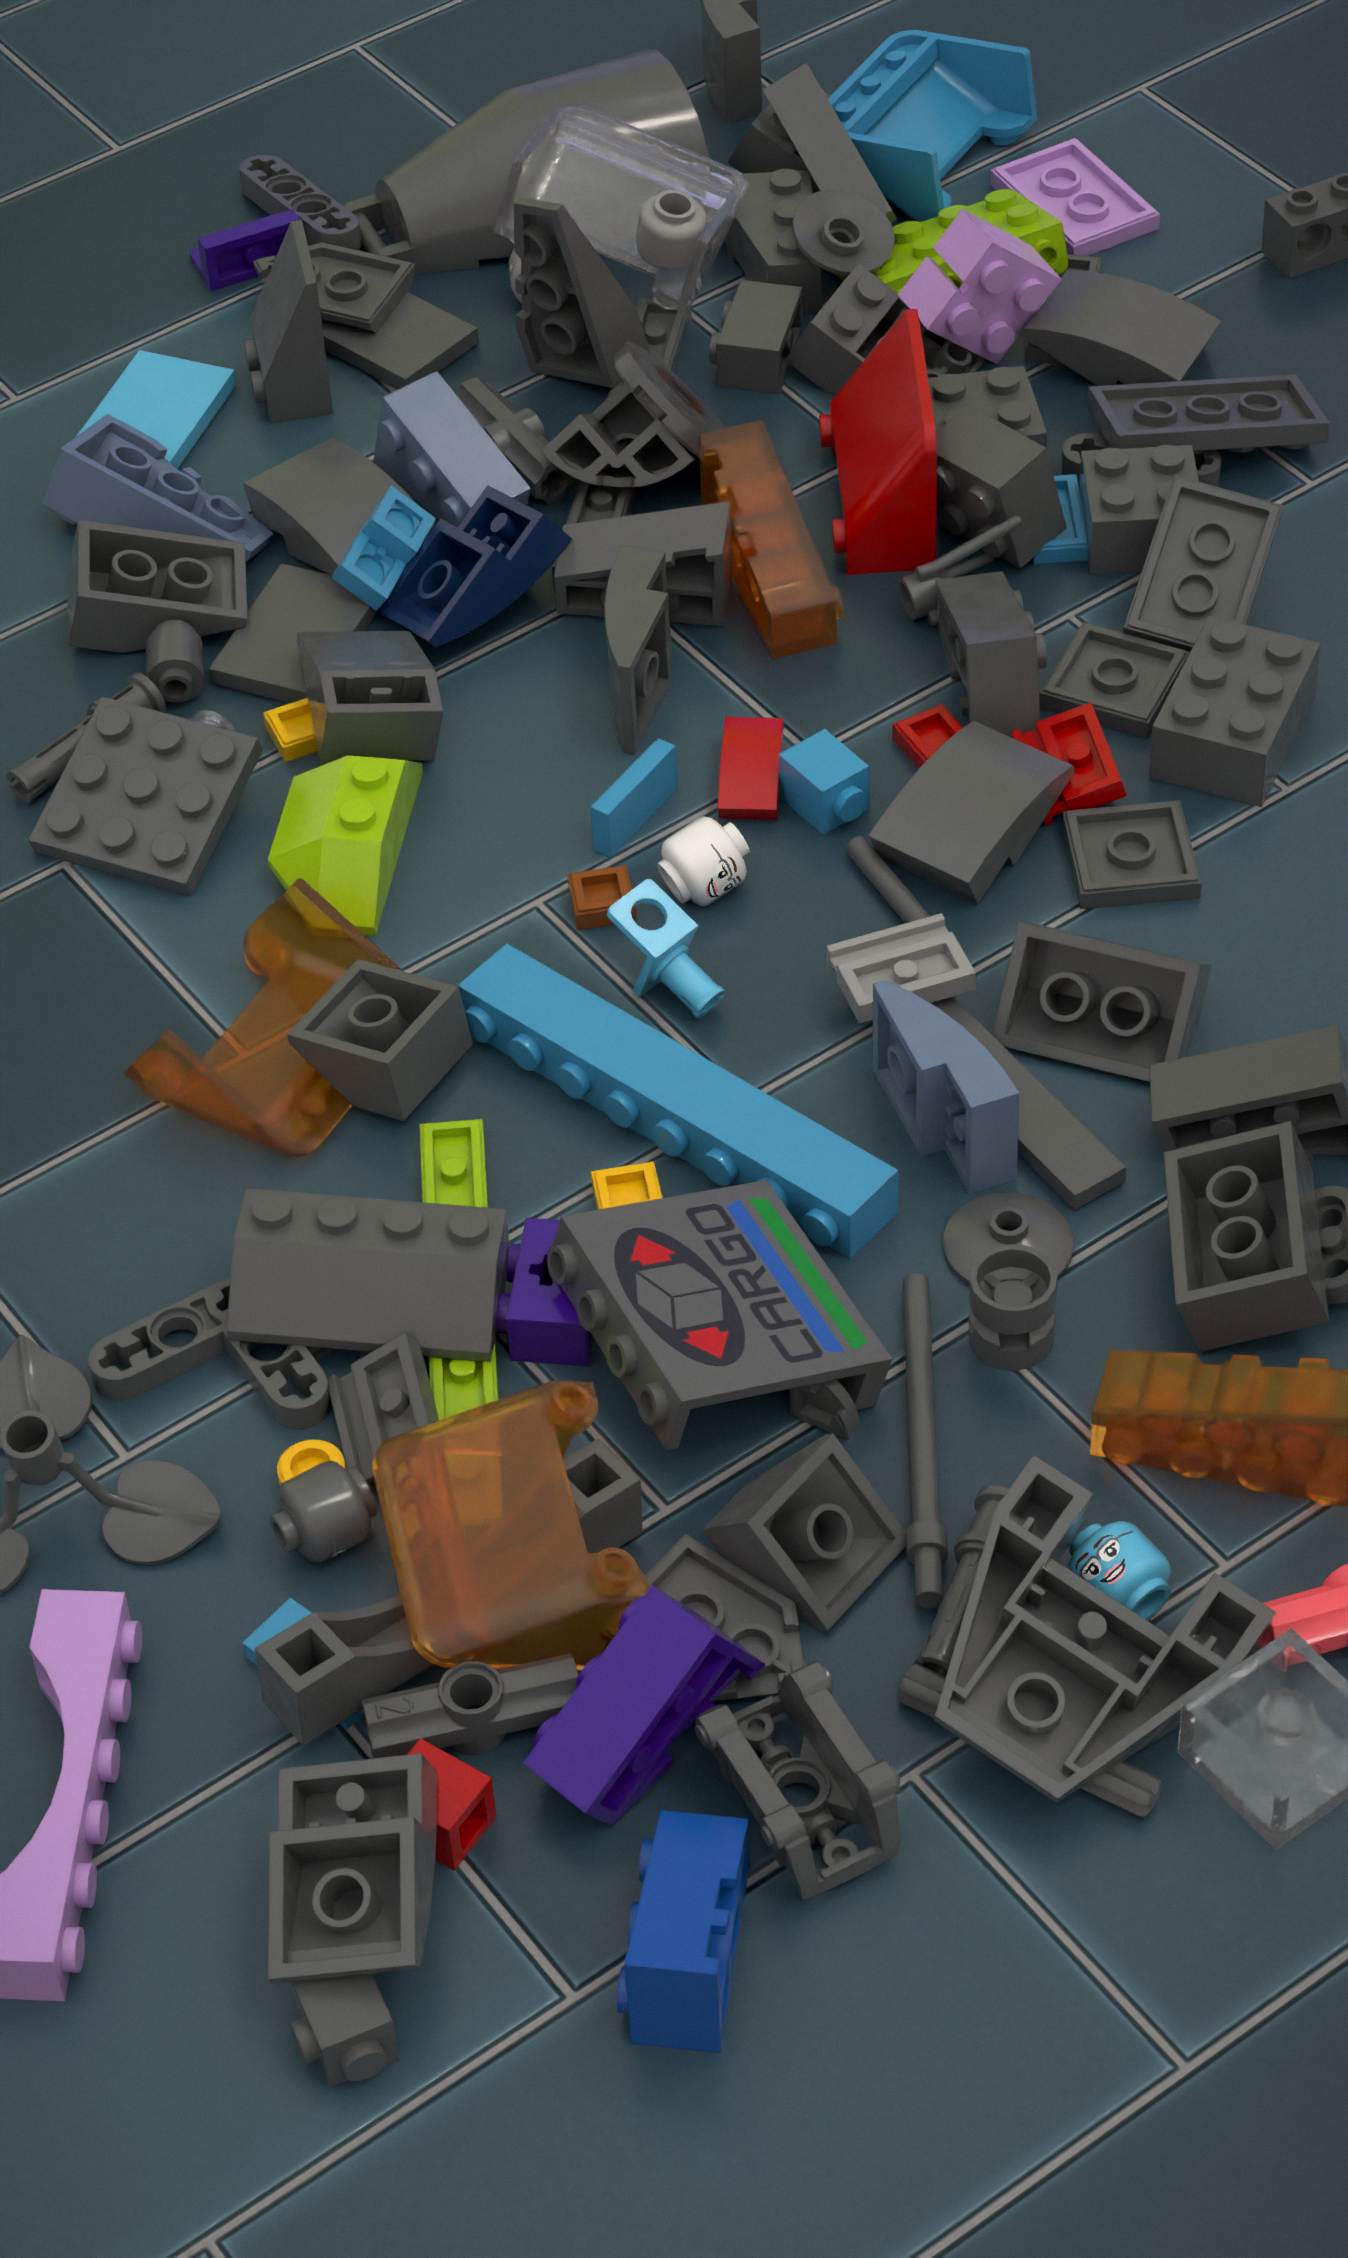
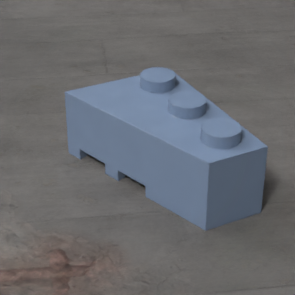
[373,371,531,527]

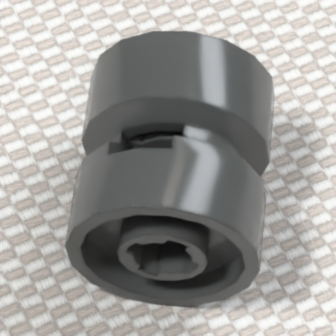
[968,1244,1057,1371]

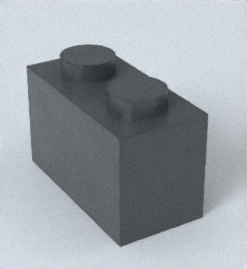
[709,280,803,394]

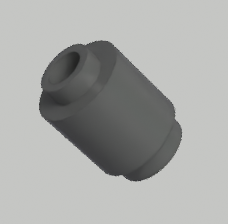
[146,620,204,703]

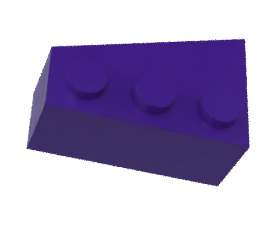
[523,1585,766,1826]

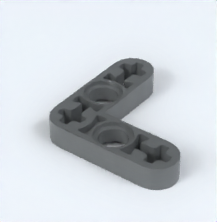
[88,1278,331,1429]

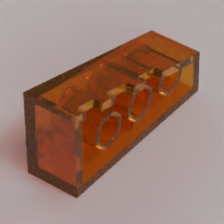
[699,420,844,659]
[1090,1350,1348,1507]

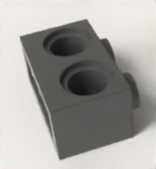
[1261,172,1348,279]

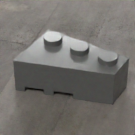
[707,169,822,315]
[935,571,1047,738]
[1150,1025,1348,1164]

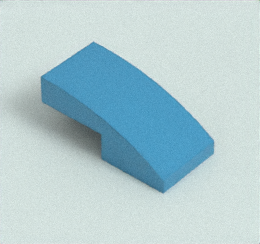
[331,485,436,611]

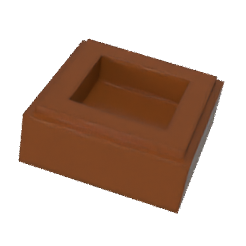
[567,865,637,930]

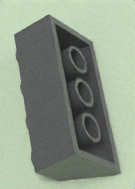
[227,1188,509,1362]

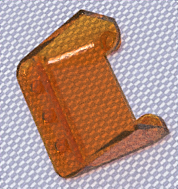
[123,878,403,1157]
[372,1380,649,1670]

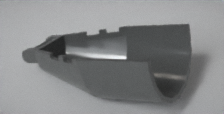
[343,48,712,274]

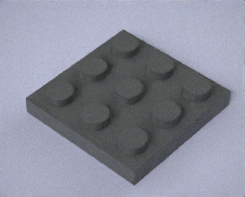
[28,696,263,896]

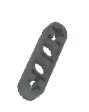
[239,155,361,250]

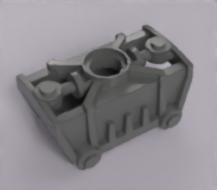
[695,1661,901,1900]

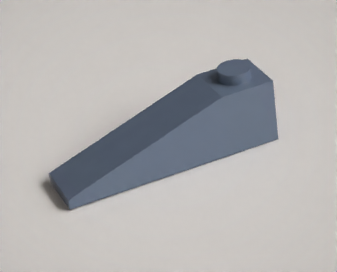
[41,414,274,561]

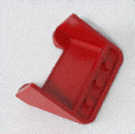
[819,309,937,575]

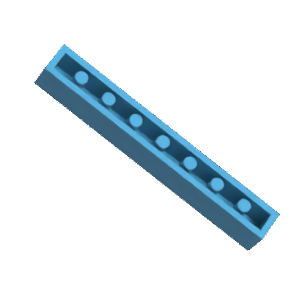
[457,943,898,1259]

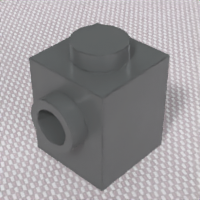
[289,1974,400,2088]

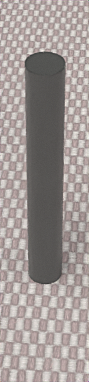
[846,836,930,923]

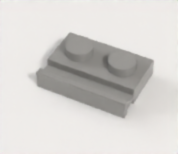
[826,913,976,1023]

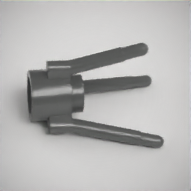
[897,516,1022,627]

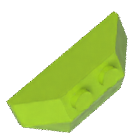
[268,755,423,936]

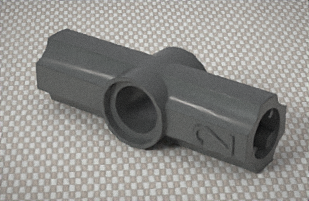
[456,377,575,504]
[361,1653,579,1758]

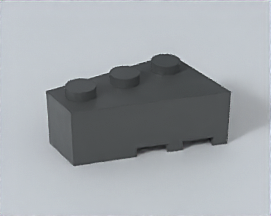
[554,501,732,627]

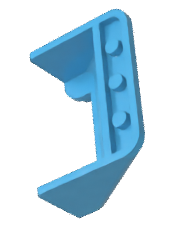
[828,30,1038,222]

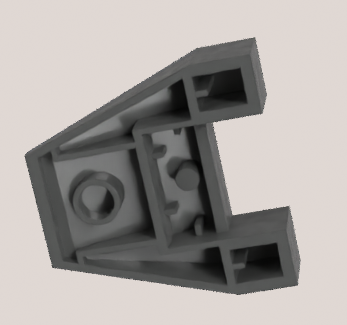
[934,1455,1276,1803]

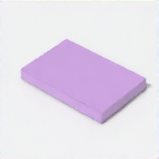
[990,138,1160,256]

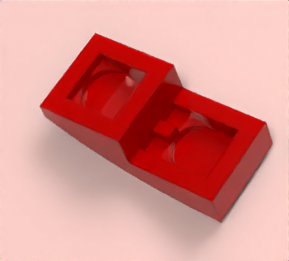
[717,717,784,820]

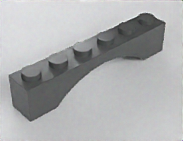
[255,1438,643,1746]

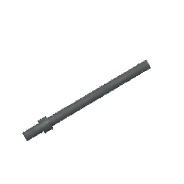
[903,1273,948,1608]

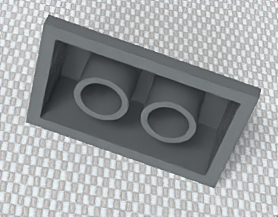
[992,922,1212,1082]

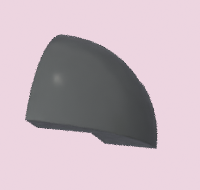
[540,383,696,487]

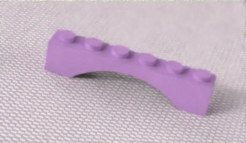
[0,1589,142,2001]

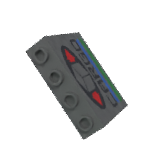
[547,1180,892,1450]

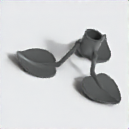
[0,1335,222,1595]

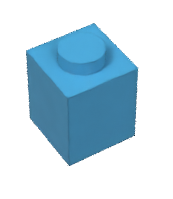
[778,729,870,835]

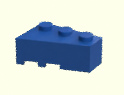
[617,1810,751,2053]

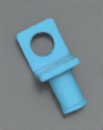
[607,879,725,1019]

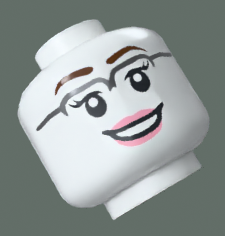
[657,816,750,906]

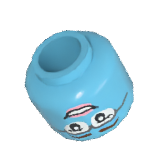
[1067,1521,1171,1621]

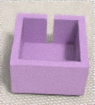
[898,209,1062,364]

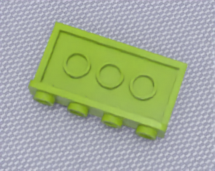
[832,189,1069,294]

